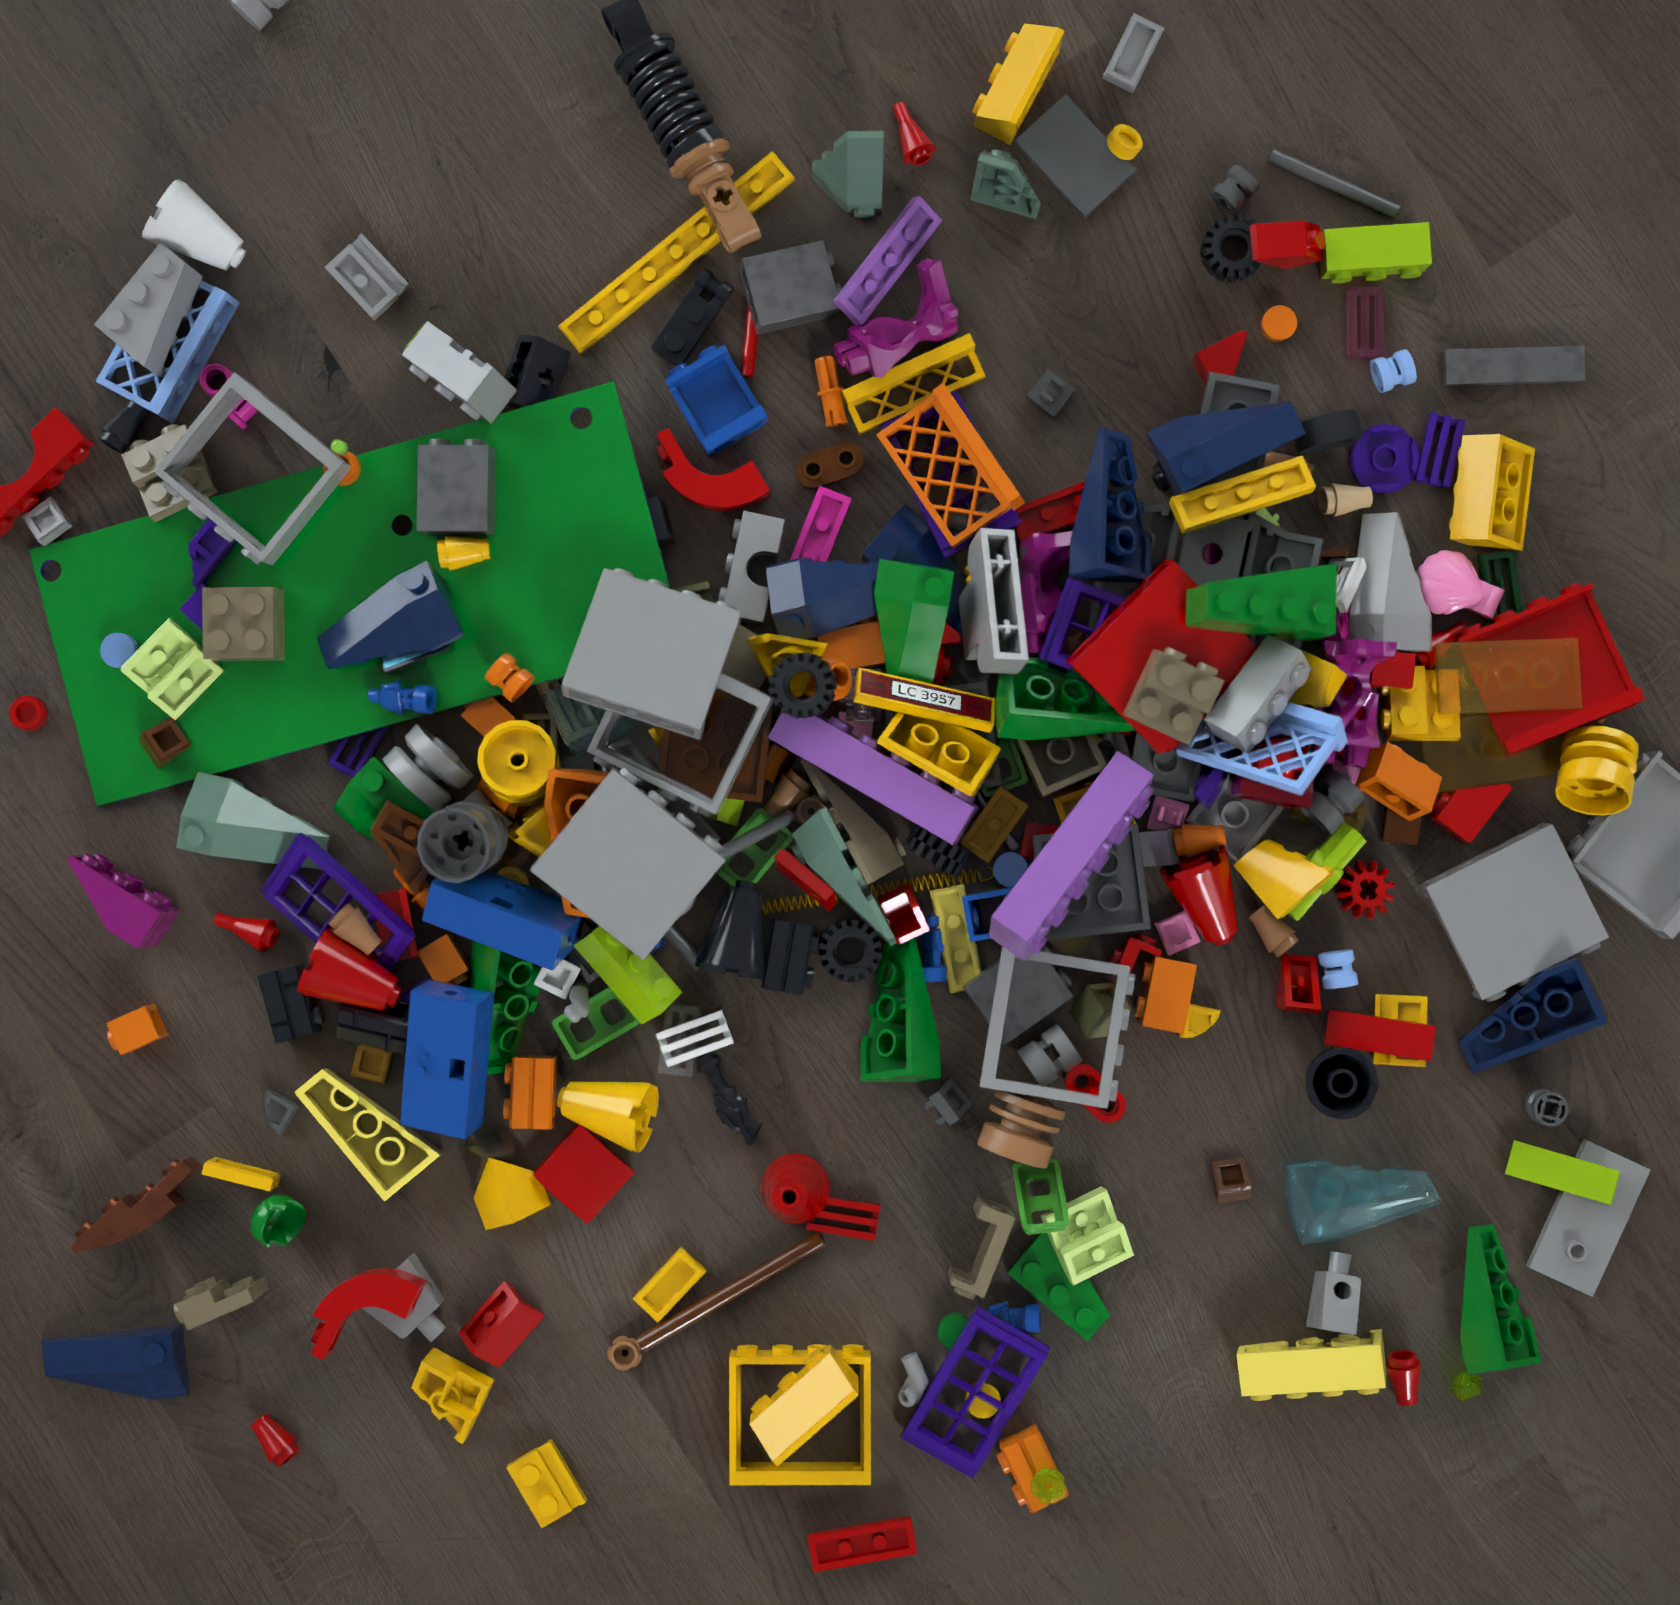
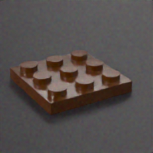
[656,690,774,803]

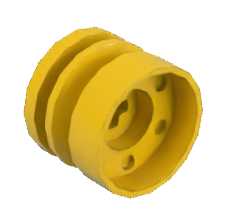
[1555,726,1639,816]

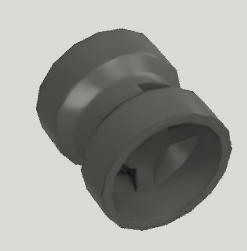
[1210,165,1260,215]
[1524,1088,1569,1127]

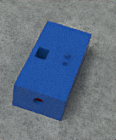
[422,870,584,971]
[400,979,494,1139]

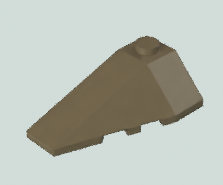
[800,759,907,885]

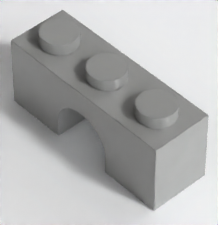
[718,511,785,625]

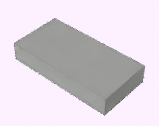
[1102,13,1165,93]

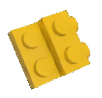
[1380,666,1461,741]

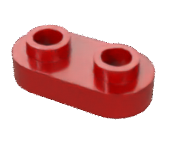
[1064,1063,1126,1123]

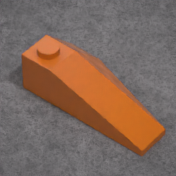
[544,768,609,918]

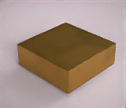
[350,1045,394,1084]

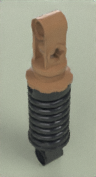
[601,0,761,254]

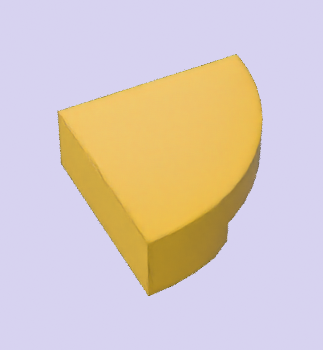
[1178,1004,1221,1038]

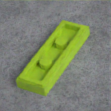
[1505,1140,1621,1205]

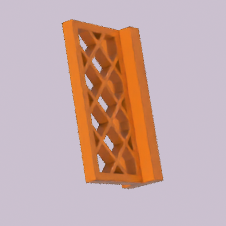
[876,383,1025,549]

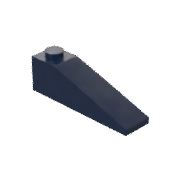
[1146,402,1306,496]
[1069,428,1152,583]
[862,505,967,640]
[766,558,879,640]
[317,561,465,669]
[1459,957,1608,1074]
[42,1324,190,1399]

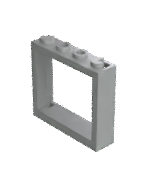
[154,372,352,566]
[586,672,774,817]
[979,946,1135,1109]

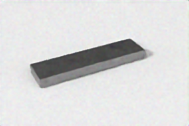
[1442,346,1586,386]

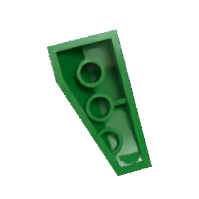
[1460,1225,1541,1374]

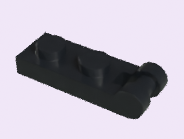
[651,267,734,366]

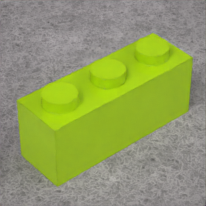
[1319,222,1432,283]
[573,924,682,1024]

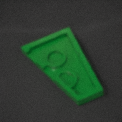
[1007,1233,1110,1342]

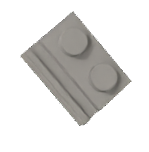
[324,233,411,321]

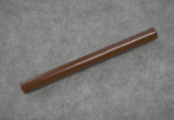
[636,1232,826,1352]

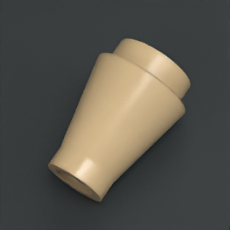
[1317,483,1373,518]

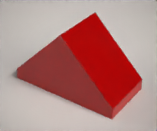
[1192,330,1248,387]
[1275,954,1321,1014]

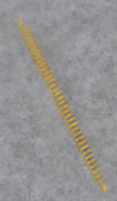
[763,866,994,915]

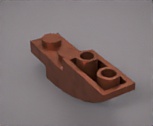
[69,1156,201,1252]

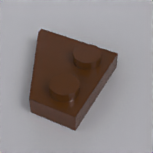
[369,799,429,893]

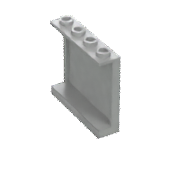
[561,568,741,740]
[1566,751,1680,939]
[530,766,726,960]
[1418,823,1609,1002]

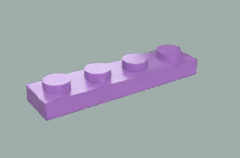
[833,196,942,326]

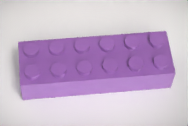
[768,698,980,845]
[989,751,1154,961]

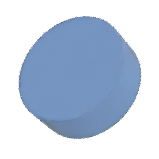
[100,633,139,668]
[993,852,1028,887]

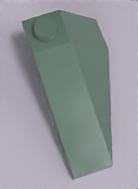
[812,131,884,219]
[970,150,1041,219]
[176,772,330,870]
[791,807,897,946]

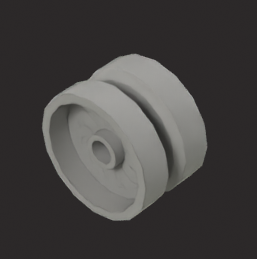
[383,724,474,811]

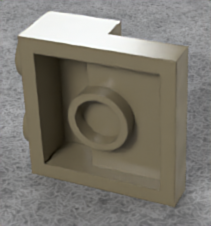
[122,424,218,523]
[1123,647,1224,745]
[173,1275,270,1331]

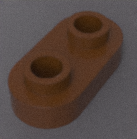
[796,442,863,490]

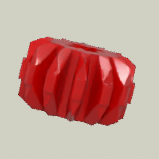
[1334,860,1395,919]

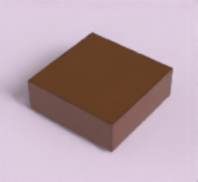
[1380,807,1421,846]

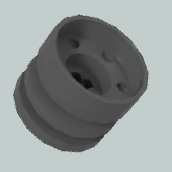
[417,799,508,883]

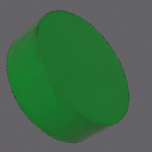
[938,1313,973,1349]

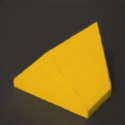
[747,633,828,698]
[473,1157,552,1230]

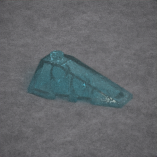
[1284,1159,1441,1245]

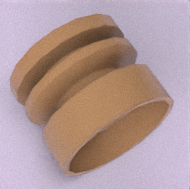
[977,1090,1066,1169]

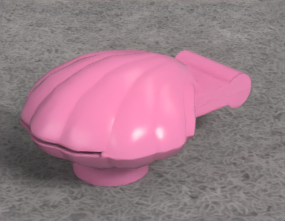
[1416,550,1504,619]

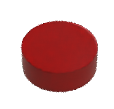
[9,695,48,731]

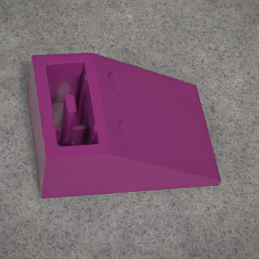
[67,853,180,949]

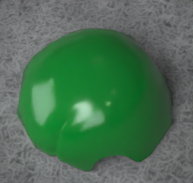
[250,1194,307,1247]

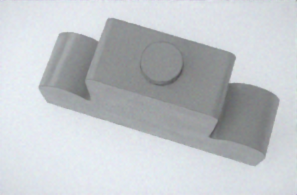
[959,528,1029,674]

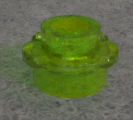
[1449,1372,1483,1401]
[1031,1468,1066,1504]

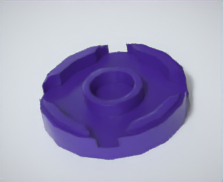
[1348,423,1420,495]

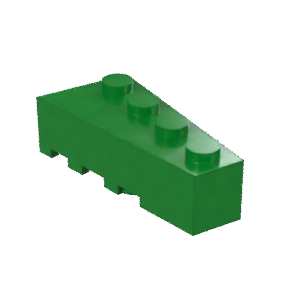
[1186,564,1336,642]

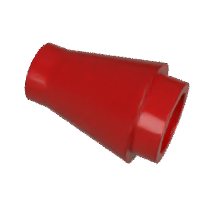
[1385,1350,1421,1406]
[251,1413,301,1468]

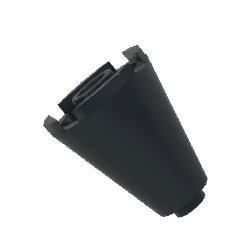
[695,880,765,979]
[1305,1047,1379,1120]

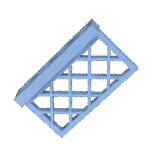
[96,280,240,424]
[1176,700,1347,795]

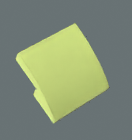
[121,617,224,720]
[1041,1186,1134,1285]

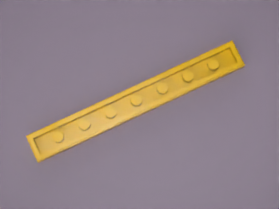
[558,151,795,355]

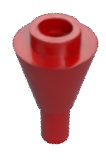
[892,101,936,166]
[1408,621,1468,670]
[214,912,279,953]

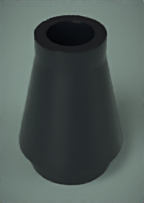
[99,400,147,454]

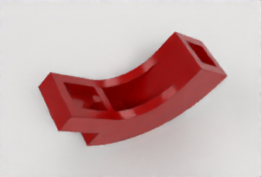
[655,428,771,512]
[310,1268,427,1361]

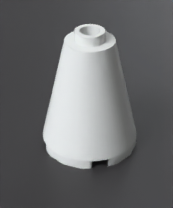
[142,179,246,271]

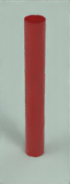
[740,305,758,378]

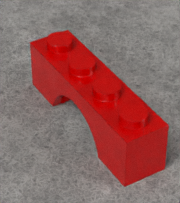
[0,407,95,536]

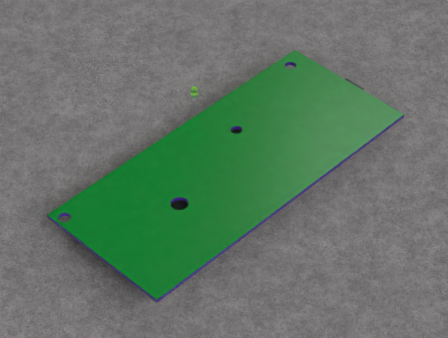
[29,381,676,807]

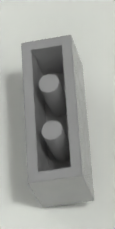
[1204,635,1312,754]

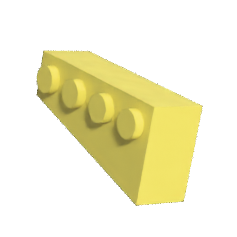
[294,1068,444,1202]
[1236,1329,1387,1401]

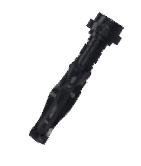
[695,1051,763,1146]

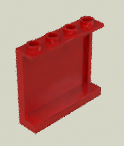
[1065,559,1258,755]
[1455,582,1645,758]

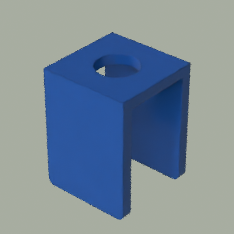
[962,887,1014,942]

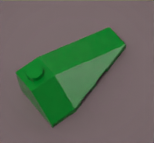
[874,558,954,684]
[995,657,1135,740]
[333,756,465,840]
[860,938,941,1082]
[470,940,542,1074]

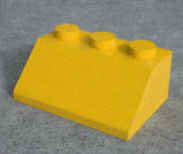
[972,23,1065,145]
[1449,434,1535,552]
[877,712,1001,797]
[750,1344,859,1467]

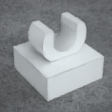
[534,959,582,1000]

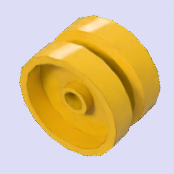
[478,720,561,806]

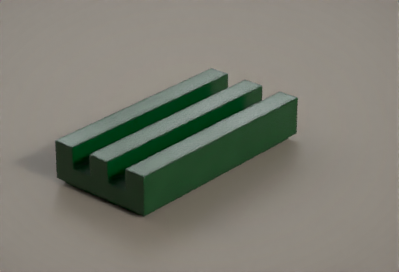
[1477,550,1523,624]

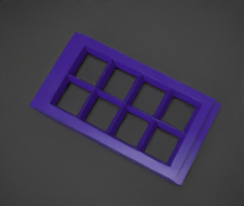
[880,390,1021,559]
[1039,577,1126,671]
[260,832,416,972]
[900,1305,1051,1478]

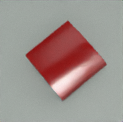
[532,1124,635,1224]

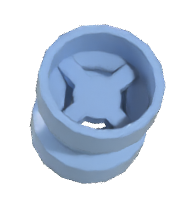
[1370,349,1417,393]
[1318,949,1359,989]

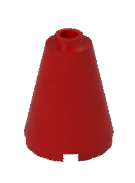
[1159,846,1238,946]
[297,928,402,1011]
[760,1153,830,1224]

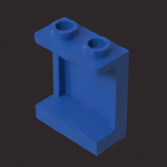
[665,345,769,458]

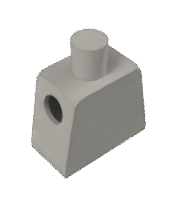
[1306,1251,1361,1335]
[362,1253,446,1342]

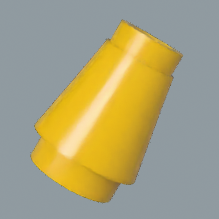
[437,536,490,571]

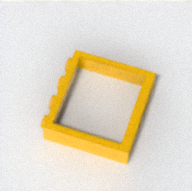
[729,1344,871,1485]

